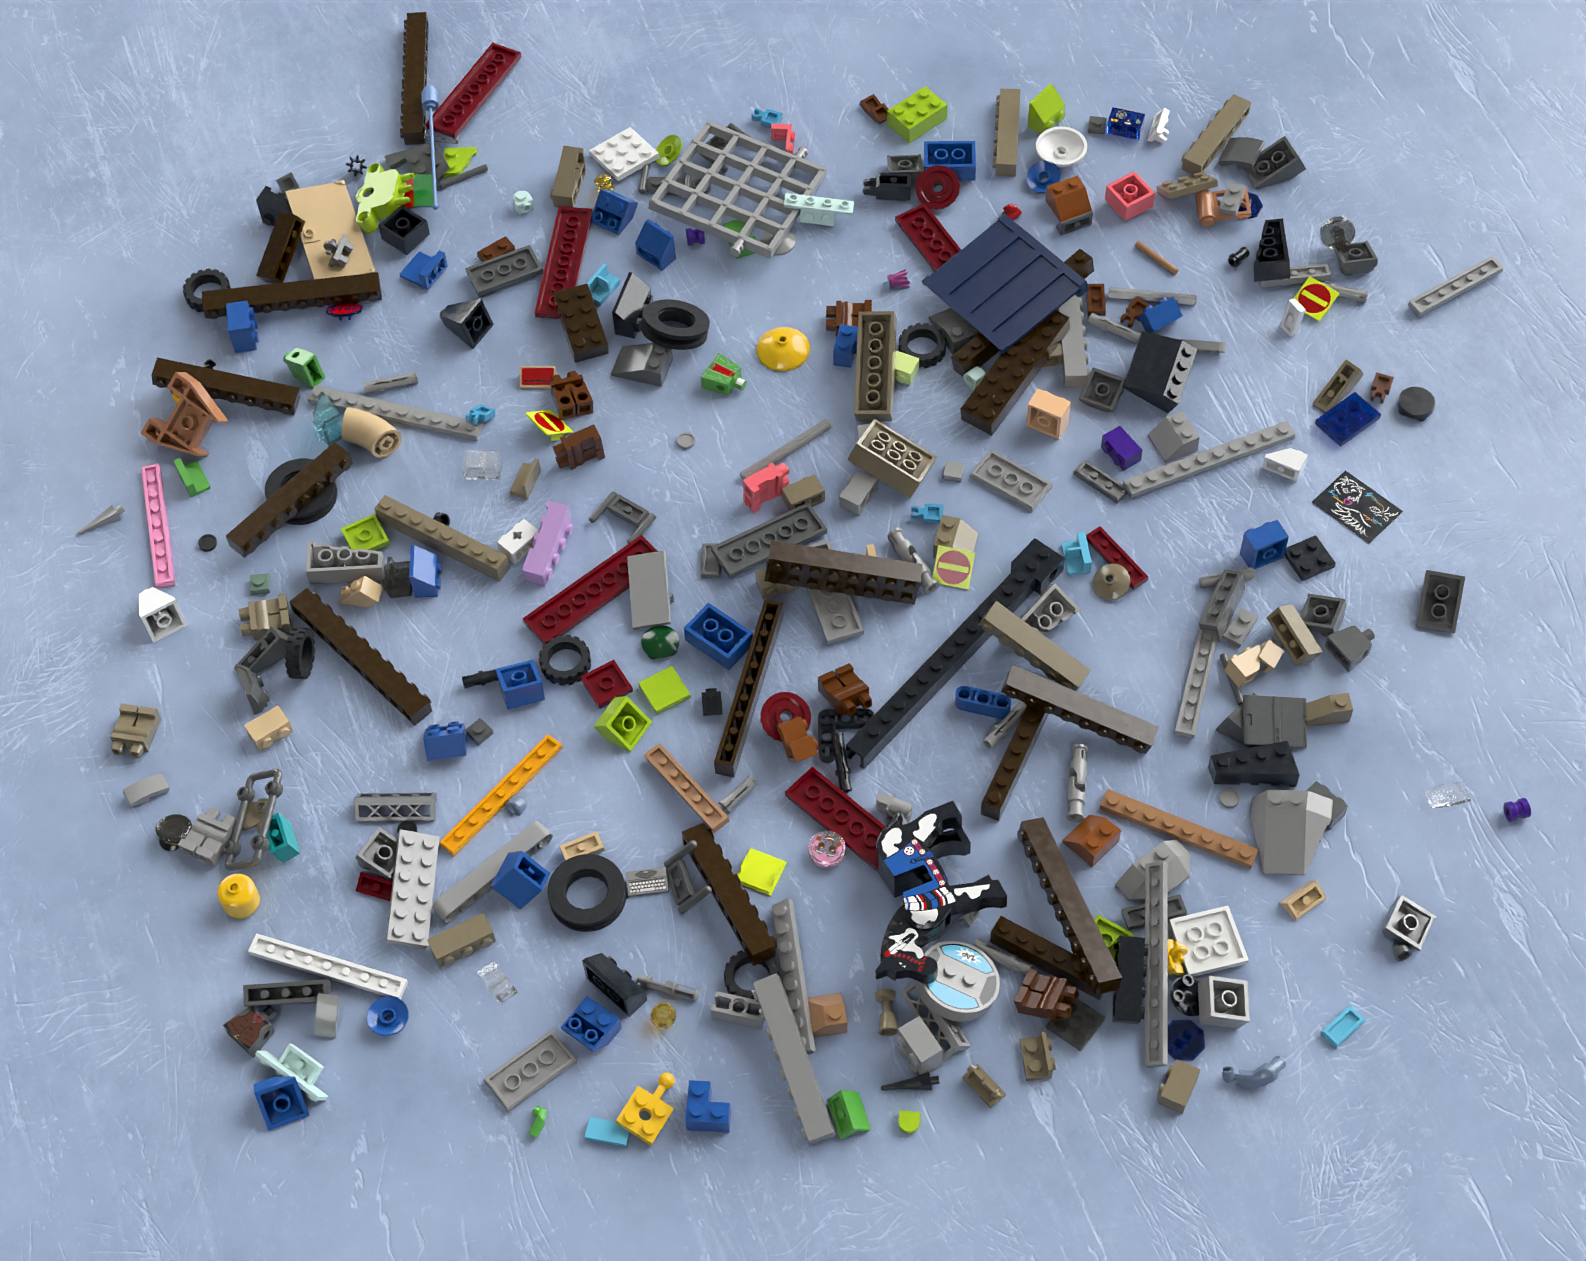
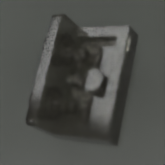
[382,557,412,598]

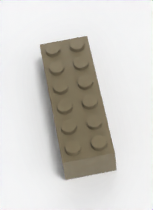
[854,311,897,421]

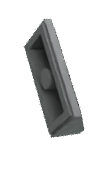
[1056,211,1093,235]

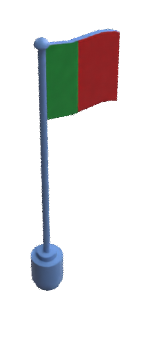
[403,86,439,210]

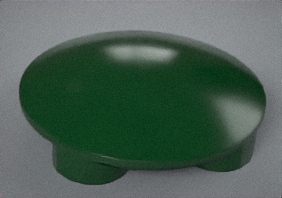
[641,625,680,659]

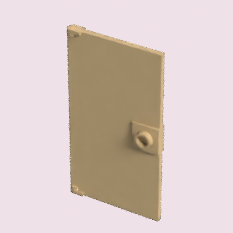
[285,180,376,279]

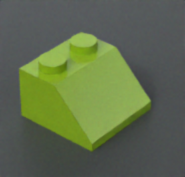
[1028,83,1065,134]
[593,696,652,752]

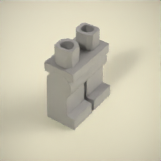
[178,807,236,867]

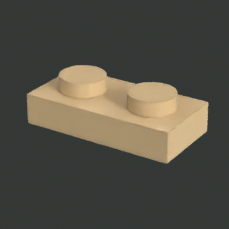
[559,831,605,861]

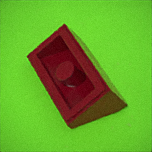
[356,871,393,901]

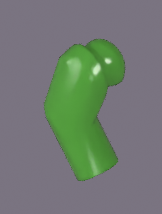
[528,1106,547,1138]

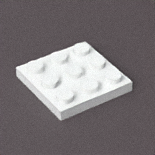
[589,127,660,182]
[1169,906,1249,977]

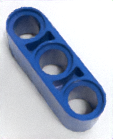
[955,686,1011,719]

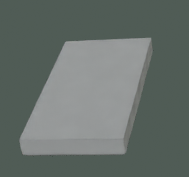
[970,450,1053,512]
[627,551,671,630]
[484,1029,577,1113]

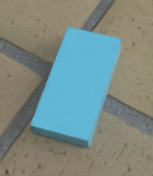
[1320,1005,1366,1049]
[585,1117,630,1148]

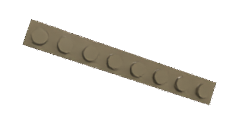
[374,495,510,582]

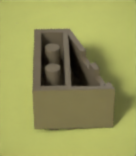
[550,145,587,207]

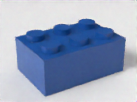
[924,141,976,181]
[684,603,753,670]

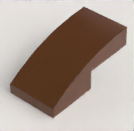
[859,94,889,124]

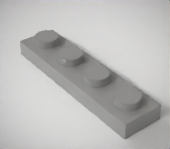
[1259,264,1331,287]

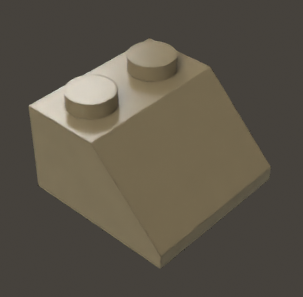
[933,515,978,558]

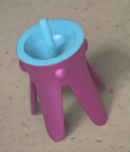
[883,269,910,289]

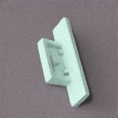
[784,193,854,226]
[255,1044,328,1102]

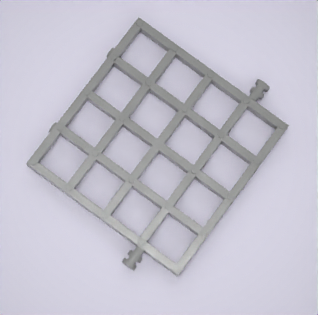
[648,120,827,259]

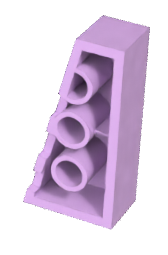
[522,500,573,586]

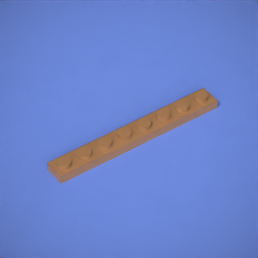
[1099,789,1259,869]

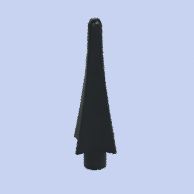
[881,1072,940,1090]

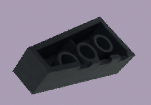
[1254,218,1290,282]

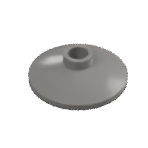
[761,231,795,255]

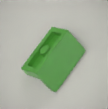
[174,458,211,497]
[827,1090,871,1139]

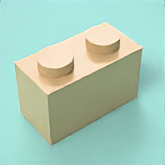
[244,705,293,751]

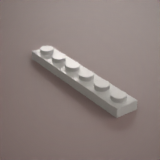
[1408,256,1504,317]

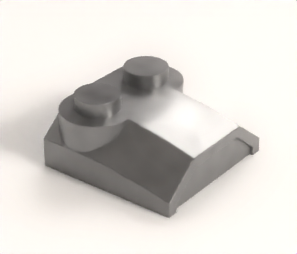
[1382,894,1436,951]

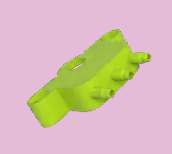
[356,163,415,234]

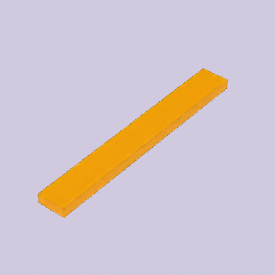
[439,734,563,856]

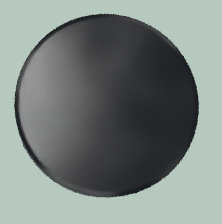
[1398,387,1436,422]

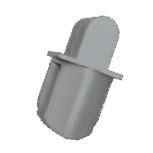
[876,793,912,821]

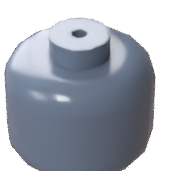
[505,795,527,816]

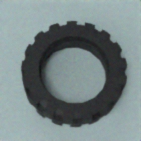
[183,268,231,312]
[899,323,946,368]
[285,627,315,679]
[539,635,591,686]
[724,950,779,999]

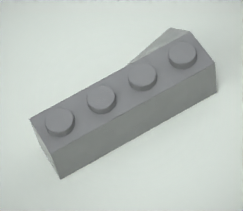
[306,541,386,584]
[1005,583,1081,653]

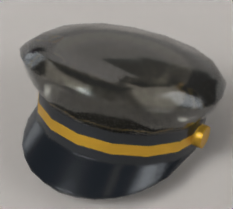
[155,814,192,851]

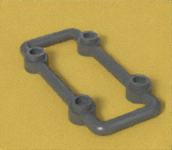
[222,769,284,871]

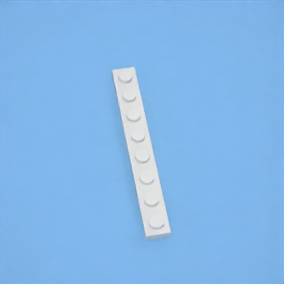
[248,933,408,999]

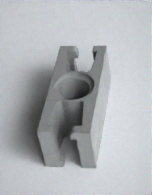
[711,991,764,1029]

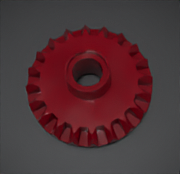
[915,165,960,210]
[760,692,811,742]

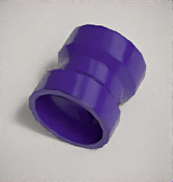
[685,228,705,246]
[1503,798,1531,822]

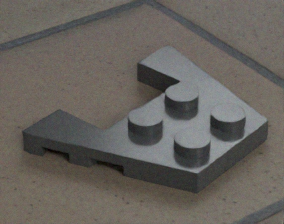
[384,143,450,181]

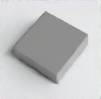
[943,461,965,482]

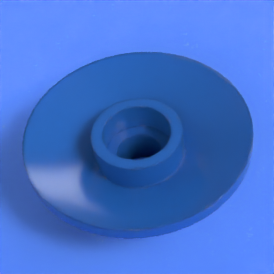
[1027,161,1061,193]
[367,996,409,1036]

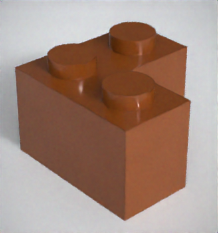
[776,717,819,763]

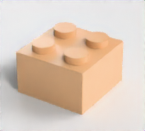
[1026,389,1071,439]

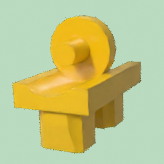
[1168,939,1188,976]

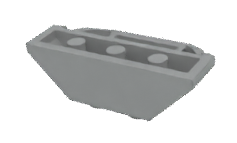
[1115,840,1190,901]

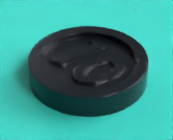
[198,534,217,552]
[397,821,418,832]

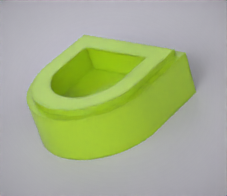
[898,1110,921,1134]

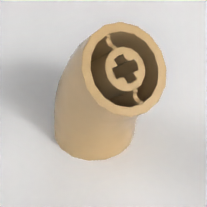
[341,407,402,458]

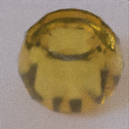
[594,174,614,193]
[650,1002,677,1029]

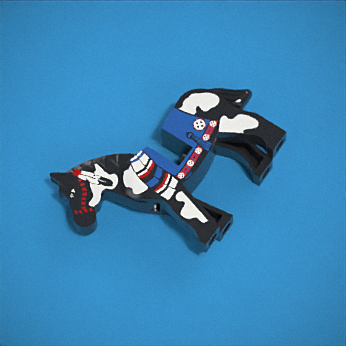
[875,801,1007,984]

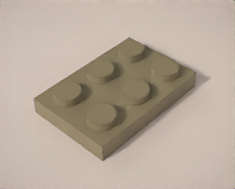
[1156,172,1218,199]

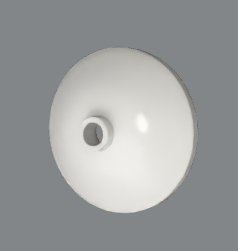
[1036,127,1087,167]

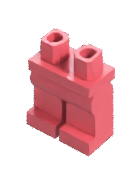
[743,463,789,513]

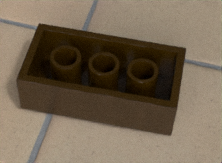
[553,283,609,363]

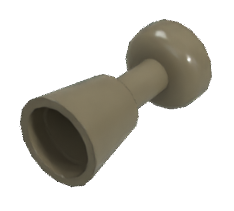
[875,989,898,1036]

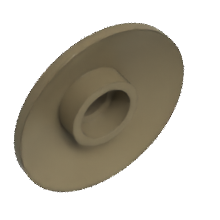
[1092,564,1130,600]

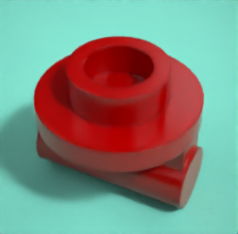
[1002,203,1022,220]

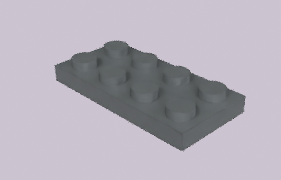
[465,245,543,297]

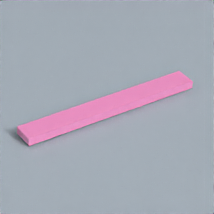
[141,463,175,589]

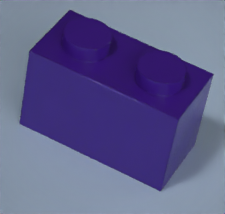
[1101,426,1143,471]

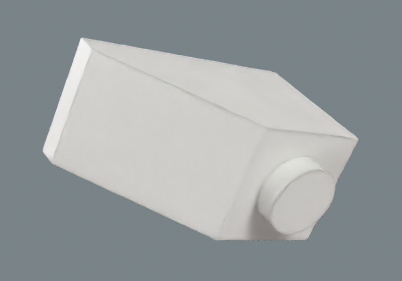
[1262,448,1308,482]

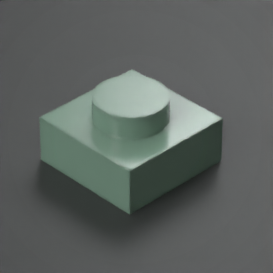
[250,573,270,595]

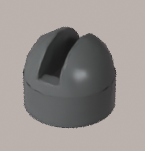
[1393,943,1412,961]

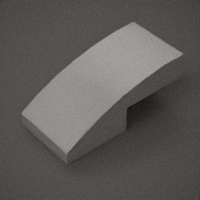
[123,773,169,807]
[314,993,340,1037]

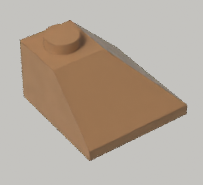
[808,993,847,1037]

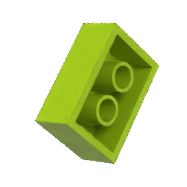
[887,86,947,143]

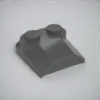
[887,154,923,185]
[1333,241,1378,275]
[1079,367,1125,412]
[1300,593,1346,637]
[235,664,270,715]
[355,827,398,880]

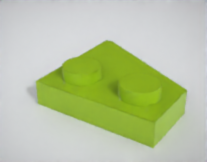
[443,147,478,178]

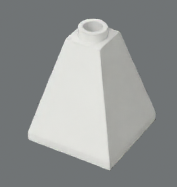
[139,587,187,643]

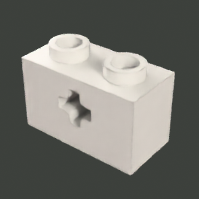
[497,519,540,564]

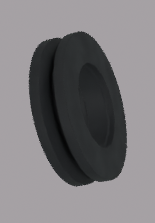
[640,299,710,350]
[265,458,338,525]
[547,854,626,932]

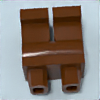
[826,300,872,337]
[550,371,593,420]
[553,424,605,470]
[818,663,872,717]
[1014,969,1079,1022]

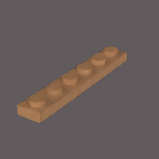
[644,743,730,833]

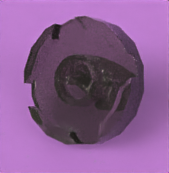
[1319,216,1356,251]

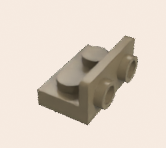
[1019,1031,1056,1082]

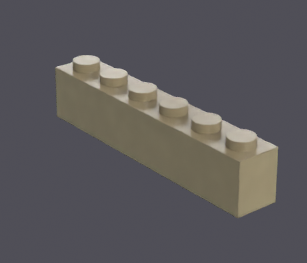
[992,88,1020,176]
[1181,94,1251,175]
[979,601,1091,691]

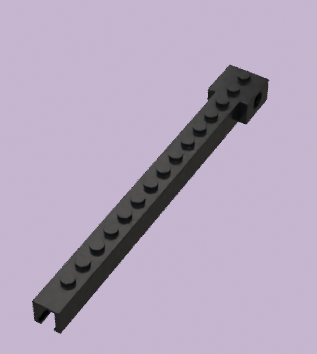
[846,538,1065,769]

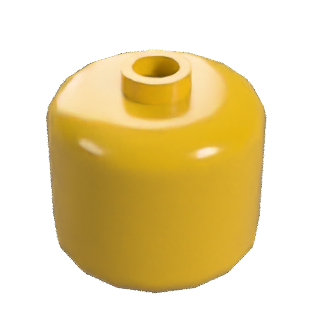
[217,874,260,918]

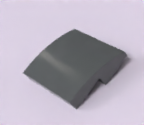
[1218,137,1265,169]

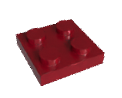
[580,660,633,709]

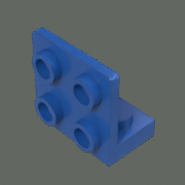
[400,250,448,290]

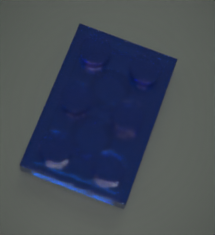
[1315,392,1381,447]

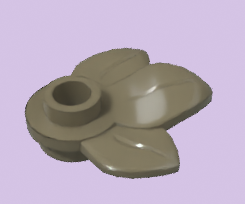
[242,798,268,833]

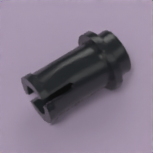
[1228,247,1250,267]

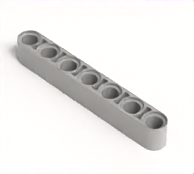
[432,821,553,923]

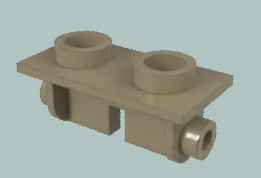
[962,1064,1006,1108]

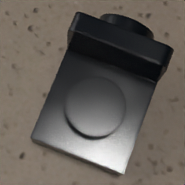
[701,688,723,716]

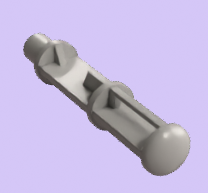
[637,975,699,1001]

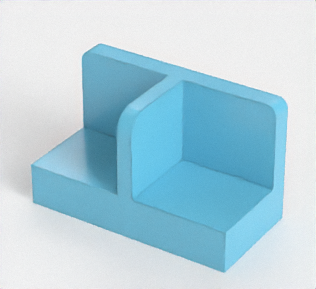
[586,263,620,307]
[1062,531,1092,575]

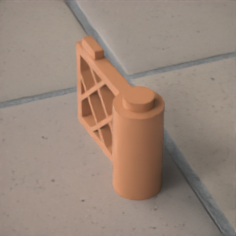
[1195,187,1251,227]

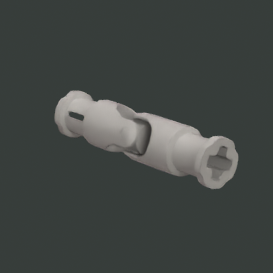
[887,528,939,594]
[1066,744,1088,822]

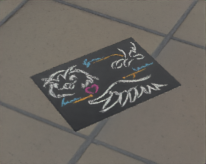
[1312,470,1403,544]

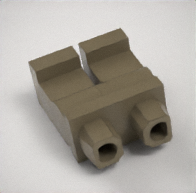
[238,594,292,640]
[110,703,161,758]

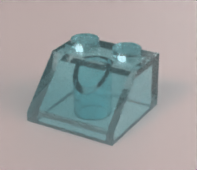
[313,391,342,447]

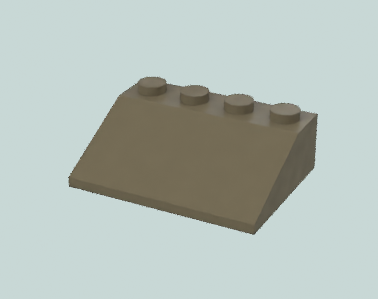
[847,419,937,498]

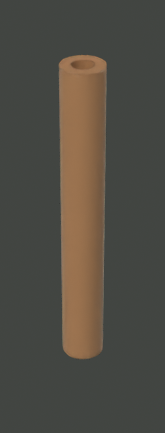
[1135,241,1179,275]

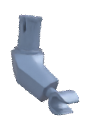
[1222,1056,1286,1089]

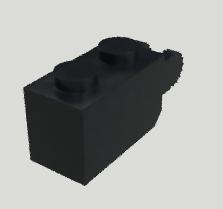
[862,173,911,201]

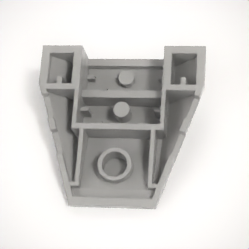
[1250,790,1333,876]

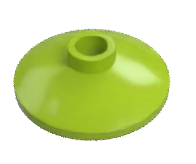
[656,135,682,166]

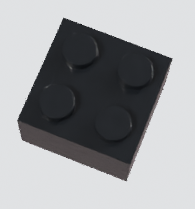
[378,205,430,255]

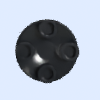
[1170,974,1201,1016]

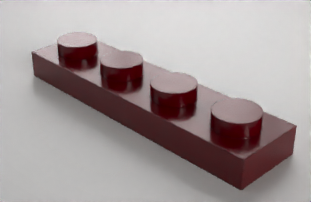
[1086,526,1149,590]

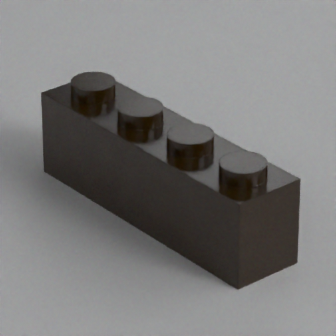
[256,212,305,284]

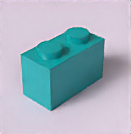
[267,812,300,863]

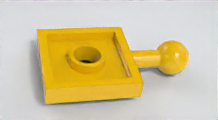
[615,1072,675,1146]

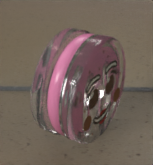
[808,831,846,871]

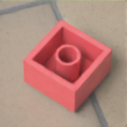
[1105,171,1155,221]

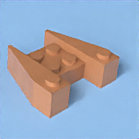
[141,372,228,456]

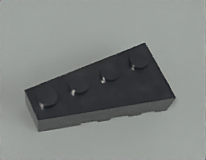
[256,186,292,226]
[1208,741,1300,786]
[1112,936,1148,1024]

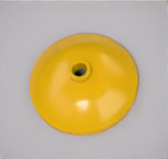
[757,327,810,371]

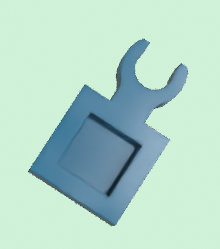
[751,108,783,128]
[466,404,495,425]
[911,504,943,524]

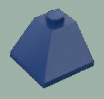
[253,1076,309,1131]

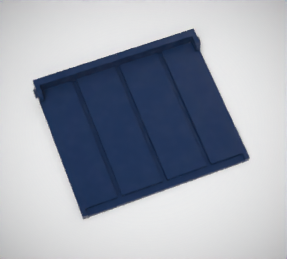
[922,213,1089,354]

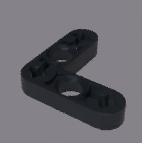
[818,708,874,764]

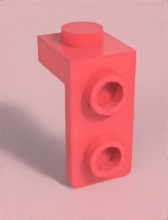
[771,123,795,154]

